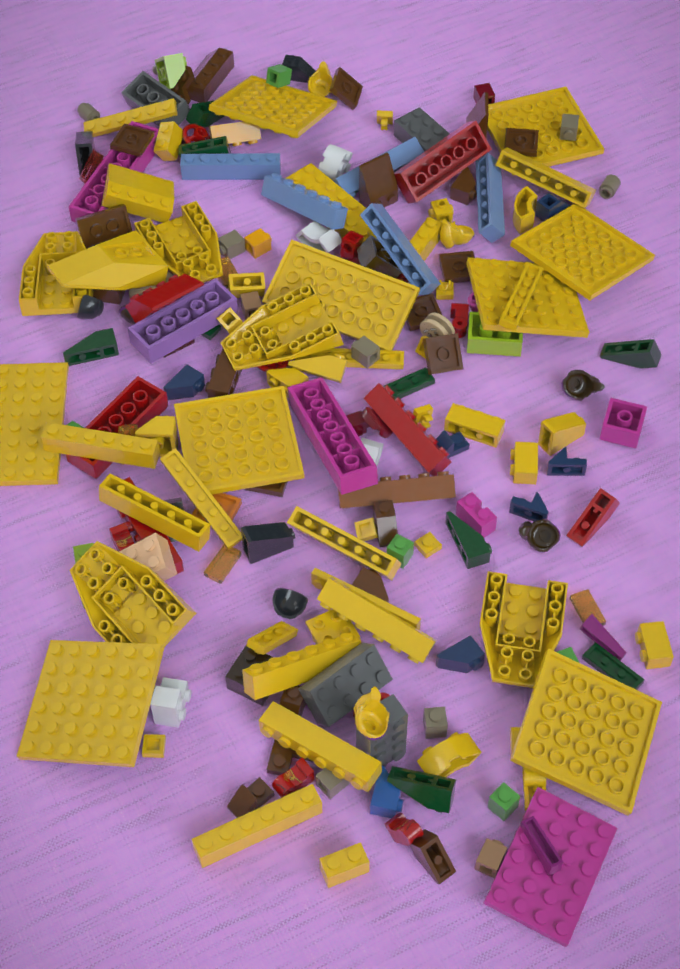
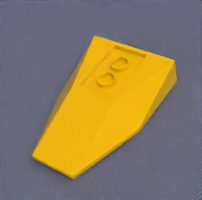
[134,201,223,283]
[47,230,168,290]
[19,231,93,316]
[220,282,344,371]
[70,541,197,647]
[480,571,568,688]

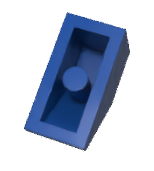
[370,766,404,818]

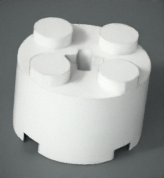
[318,144,353,181]

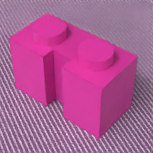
[456,492,497,538]

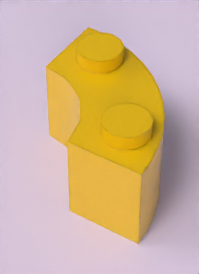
[513,186,538,234]
[417,732,482,777]

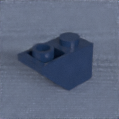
[535,193,571,222]

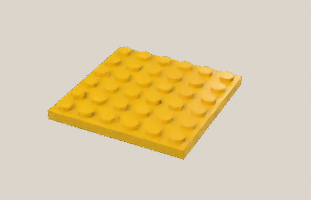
[209,75,337,138]
[487,86,604,176]
[510,204,655,301]
[466,257,590,338]
[174,386,305,494]
[16,640,164,767]
[510,649,662,816]

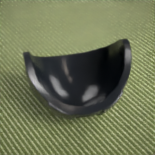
[77,295,104,319]
[273,588,308,619]

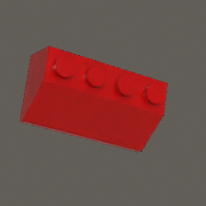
[125,274,204,323]

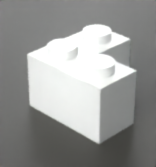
[150,677,192,728]

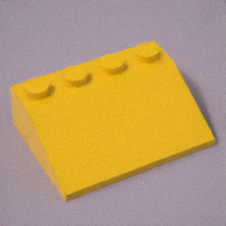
[102,163,174,223]

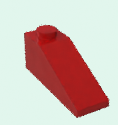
[566,488,620,547]

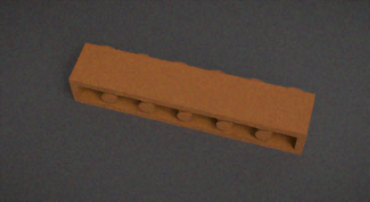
[337,471,456,509]

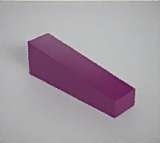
[580,614,627,661]
[520,816,563,876]

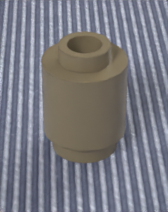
[77,103,100,121]
[599,174,621,199]

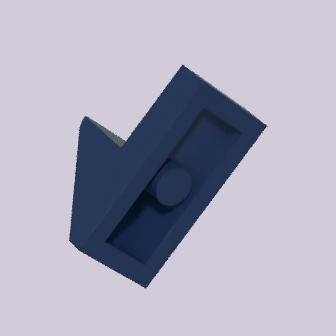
[436,430,470,458]
[547,447,587,476]
[509,492,549,522]

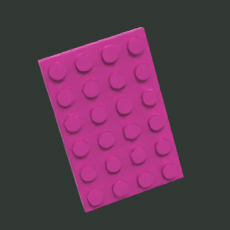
[483,787,618,947]

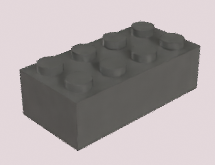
[121,71,190,126]
[394,107,450,152]
[298,642,393,727]
[356,694,408,767]

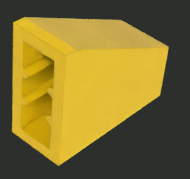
[538,412,586,456]

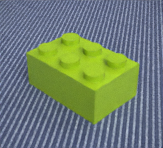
[467,312,523,357]

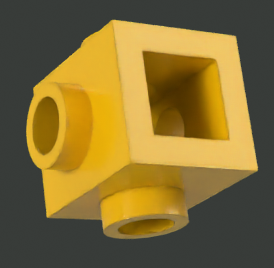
[428,198,454,223]

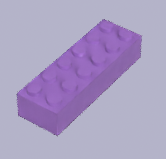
[128,279,238,364]

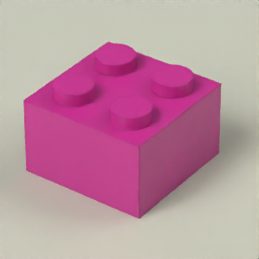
[600,398,647,448]

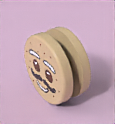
[420,313,455,338]

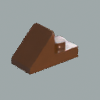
[227,777,274,818]

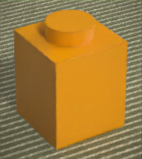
[244,228,272,259]

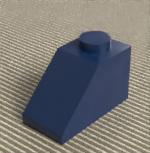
[163,364,205,400]
[436,635,485,673]

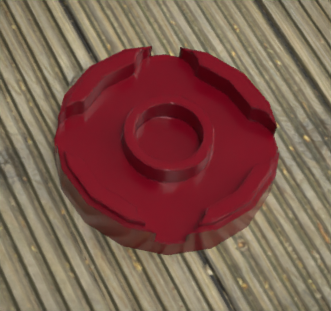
[362,407,393,438]

